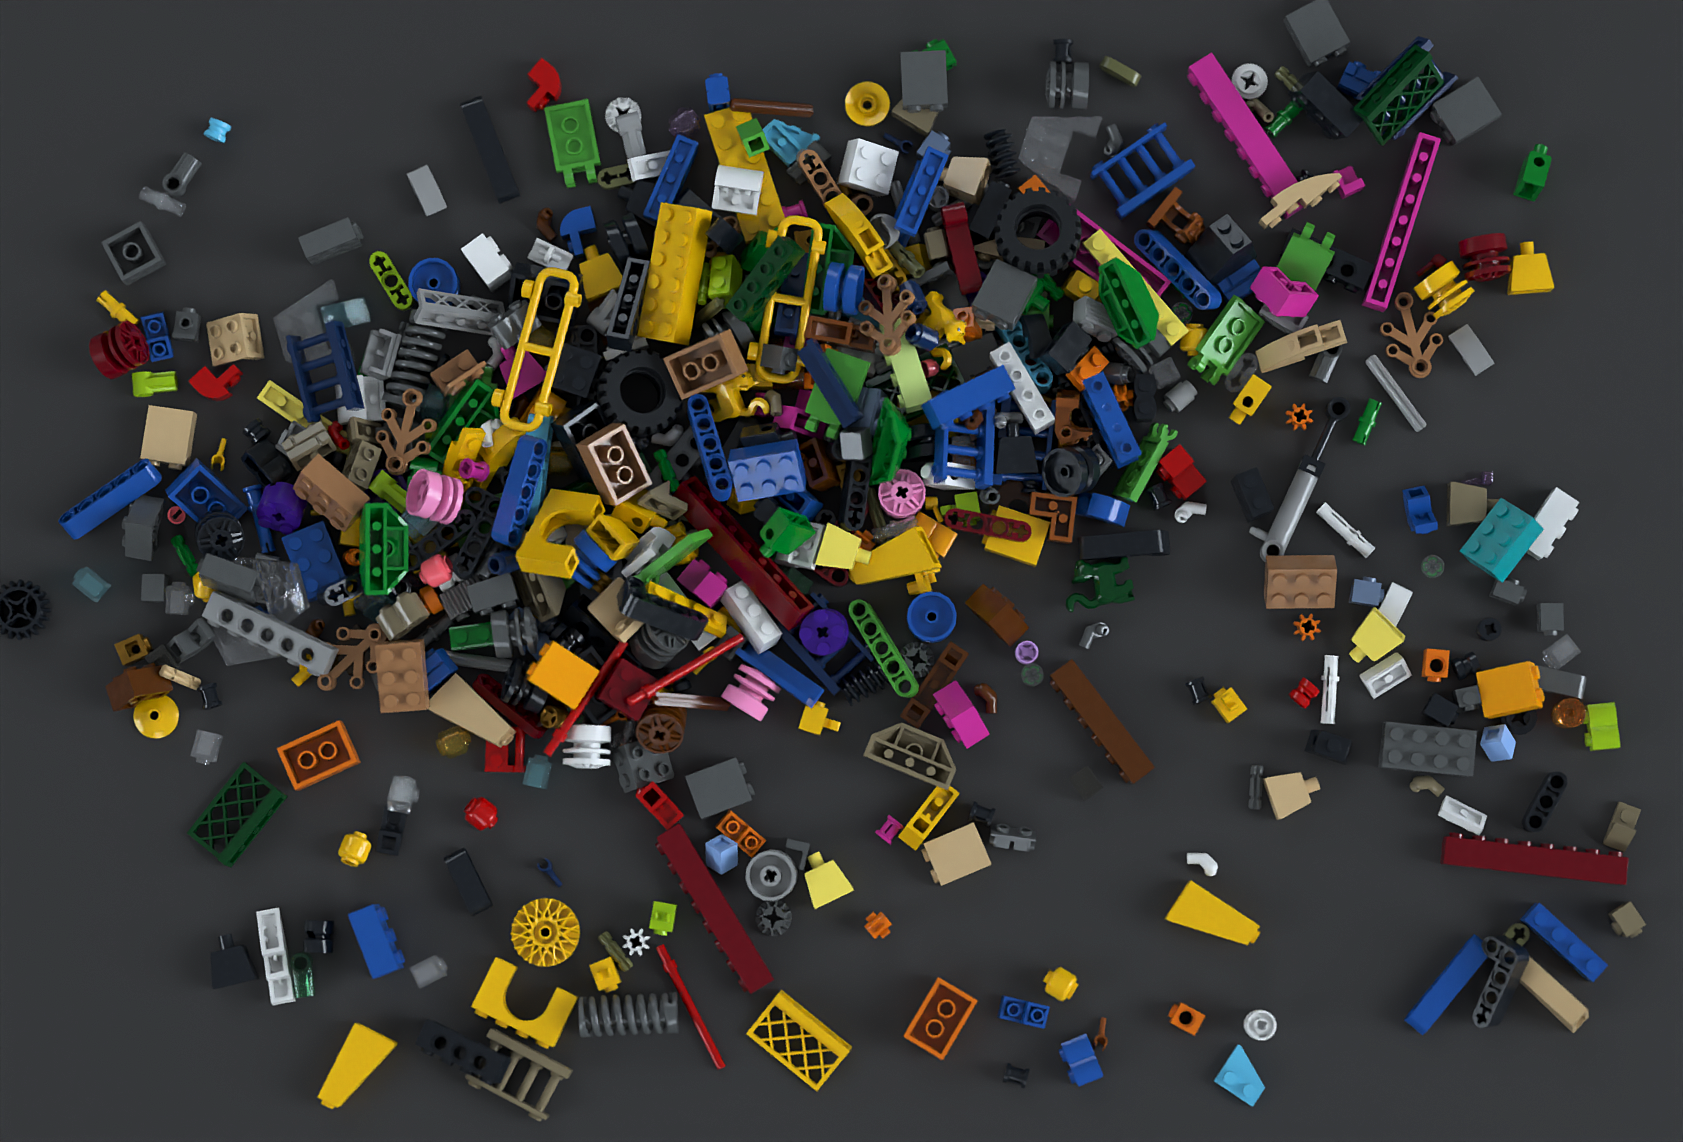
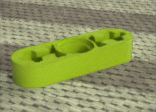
[369,251,414,311]

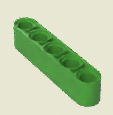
[848,599,919,698]

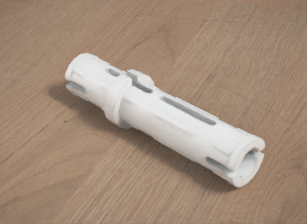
[1316,502,1375,558]
[1320,655,1339,724]

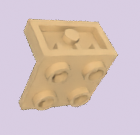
[207,313,264,366]
[587,577,644,643]

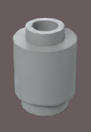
[1163,380,1197,413]

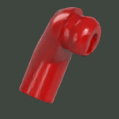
[327,421,350,450]

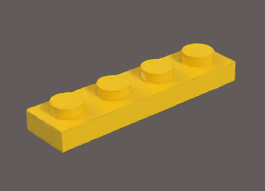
[645,581,728,638]

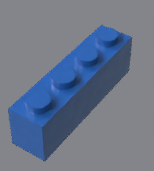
[921,365,1016,430]
[1520,903,1608,982]

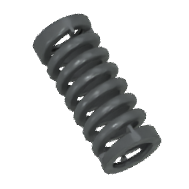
[381,309,448,413]
[579,992,679,1038]

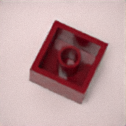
[595,658,658,721]

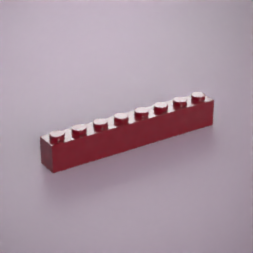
[672,476,814,631]
[655,823,774,994]
[1440,833,1629,885]

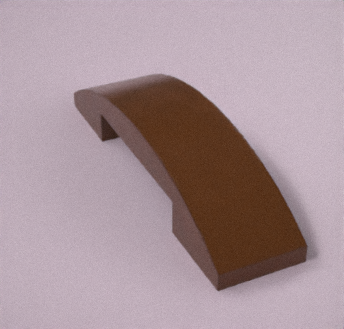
[900,641,969,729]

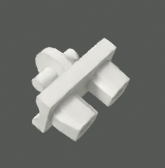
[527,238,574,270]

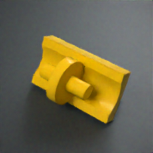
[907,568,940,595]

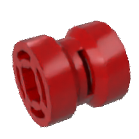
[1288,677,1320,709]

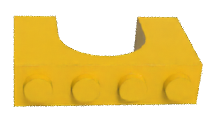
[515,489,605,579]
[471,957,579,1049]

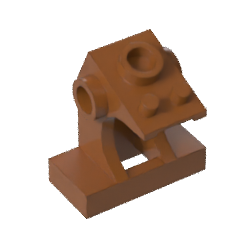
[1146,186,1206,245]
[1055,389,1093,446]

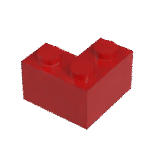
[1156,444,1207,501]

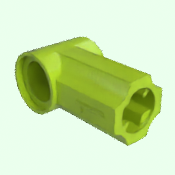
[132,371,178,397]
[368,470,407,514]

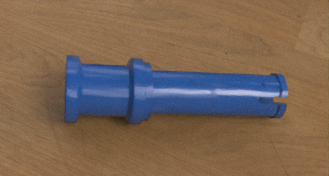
[243,484,276,554]

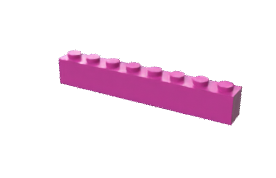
[1187,52,1304,219]
[1362,132,1441,312]

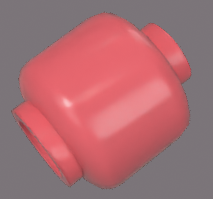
[419,554,454,588]

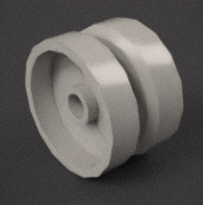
[746,849,798,901]

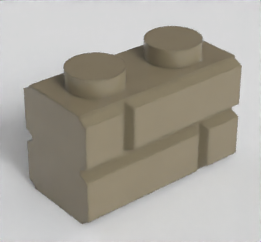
[281,421,337,471]

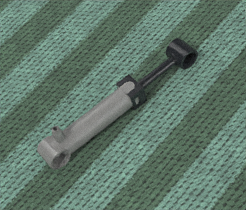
[1249,397,1350,562]

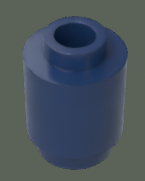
[899,280,928,315]
[905,323,939,351]
[488,549,520,575]

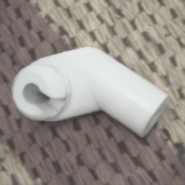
[1175,501,1207,523]
[1187,853,1218,876]

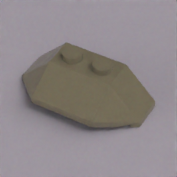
[509,530,566,623]
[863,722,956,790]

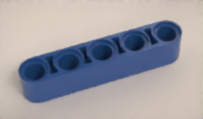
[1134,229,1222,310]
[687,394,732,501]
[491,435,548,547]
[58,459,162,539]
[1404,934,1488,1035]

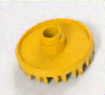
[511,898,580,967]

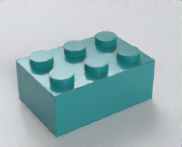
[1460,498,1544,583]

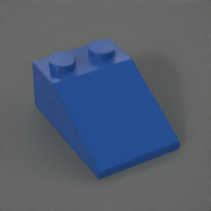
[165,458,248,540]

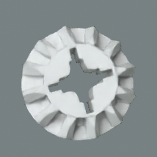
[1231,64,1267,100]
[606,98,641,133]

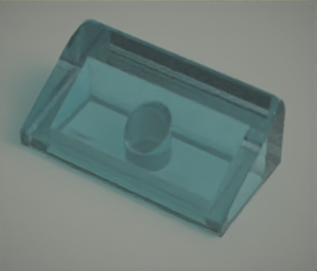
[320,297,371,327]

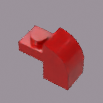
[526,58,562,113]
[188,364,243,401]
[636,781,685,830]

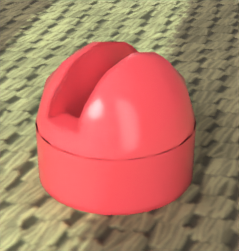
[921,359,939,378]
[167,506,186,524]

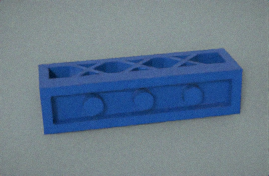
[643,134,699,222]
[735,643,825,709]

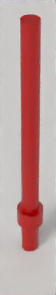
[627,633,744,706]
[543,641,628,757]
[656,944,726,1070]

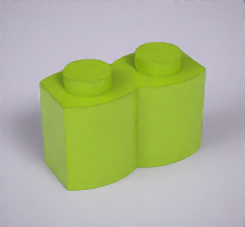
[1581,702,1620,751]

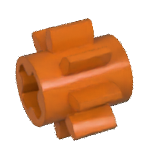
[1111,385,1134,412]
[1285,403,1313,431]
[854,530,876,551]
[1293,614,1321,641]
[864,911,892,939]

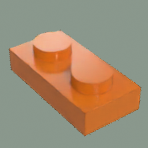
[1065,346,1109,392]

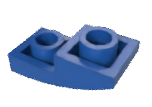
[141,311,174,362]
[997,995,1050,1029]

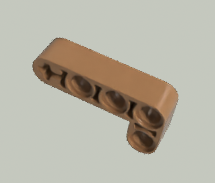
[796,148,873,220]

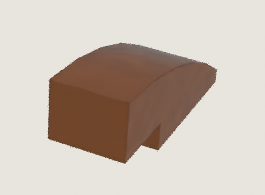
[805,315,878,354]

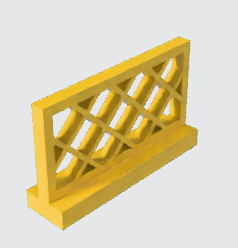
[746,990,852,1091]

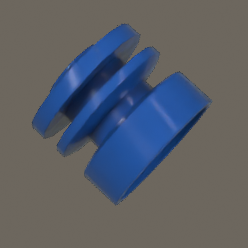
[567,528,618,589]

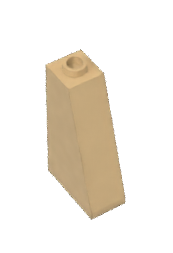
[428,673,516,748]
[1514,957,1589,1033]

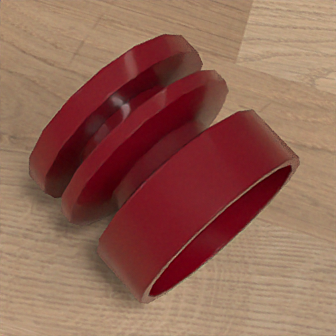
[1458,233,1512,282]
[89,321,150,379]

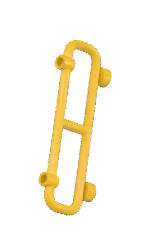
[747,215,826,384]
[491,267,582,432]

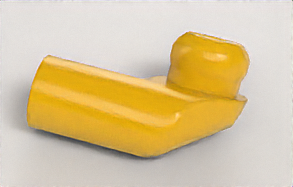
[291,653,312,687]

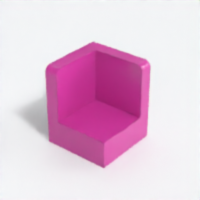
[1332,166,1365,199]

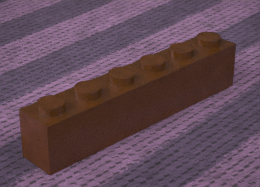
[1049,659,1155,784]

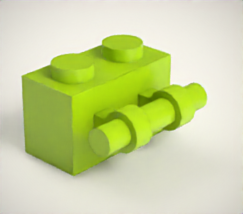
[697,254,743,309]

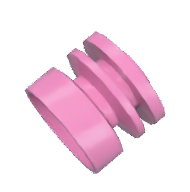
[406,469,463,525]
[878,469,926,520]
[721,664,781,722]

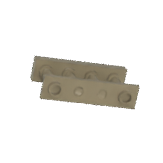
[465,1028,573,1121]

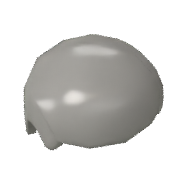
[869,213,900,249]

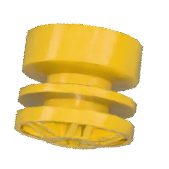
[1414,261,1475,319]

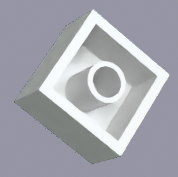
[838,138,899,197]
[461,233,513,292]

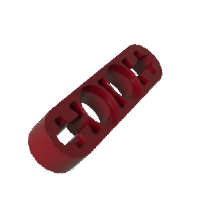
[944,508,1032,542]
[472,674,548,739]

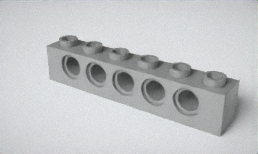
[202,591,339,676]

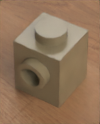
[1608,901,1646,938]

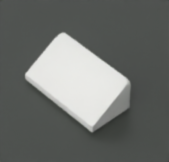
[1359,652,1412,699]

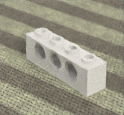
[990,342,1055,435]

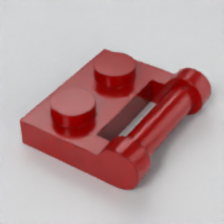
[485,727,527,773]

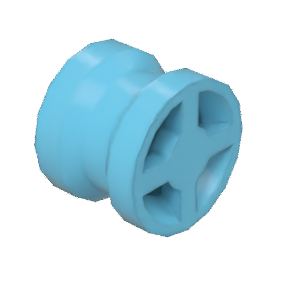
[204,118,231,143]

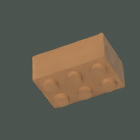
[663,329,748,400]
[576,423,653,506]
[293,454,370,533]
[1264,555,1337,609]
[375,639,430,713]

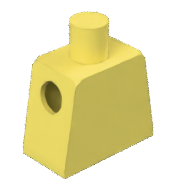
[815,523,872,570]
[1349,606,1405,663]
[804,852,854,909]

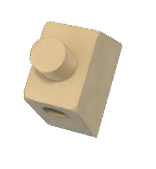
[939,157,992,205]
[1263,772,1320,820]

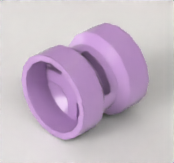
[1015,641,1038,665]

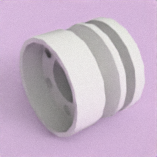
[563,725,611,769]

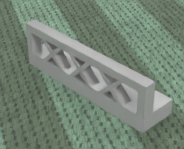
[414,288,505,336]

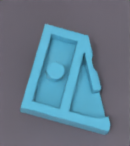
[763,119,820,167]
[1214,1044,1265,1107]

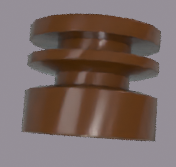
[636,700,687,754]

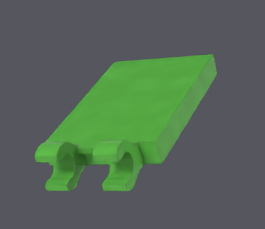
[544,99,601,188]
[1277,222,1336,291]
[1187,295,1265,385]
[805,348,871,440]
[1112,422,1178,502]
[634,529,713,585]

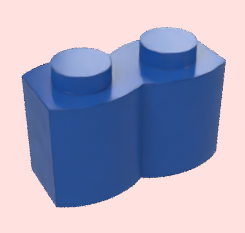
[1058,1033,1103,1087]

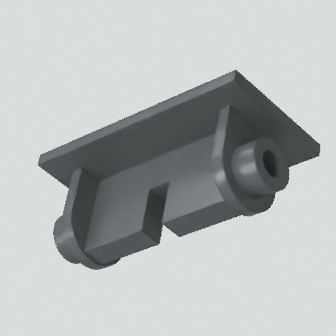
[989,824,1036,852]

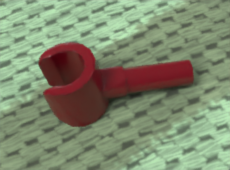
[1416,254,1447,277]

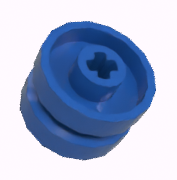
[408,258,461,306]
[823,262,865,315]
[907,591,957,643]

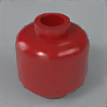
[464,797,498,830]

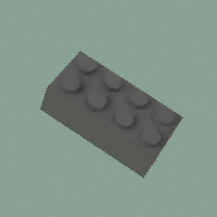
[1378,722,1477,777]

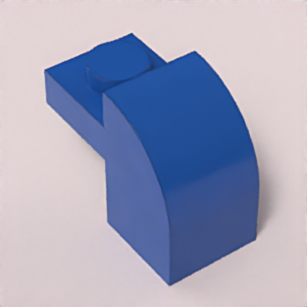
[560,206,597,259]
[1402,486,1438,534]
[1075,493,1130,527]

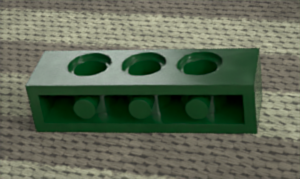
[725,235,806,323]

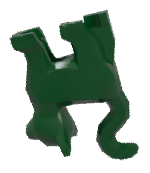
[1065,557,1135,612]

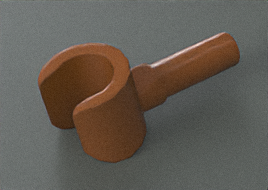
[1092,1017,1108,1051]

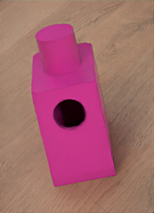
[499,346,546,399]

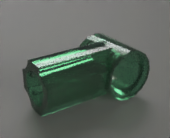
[290,951,316,998]

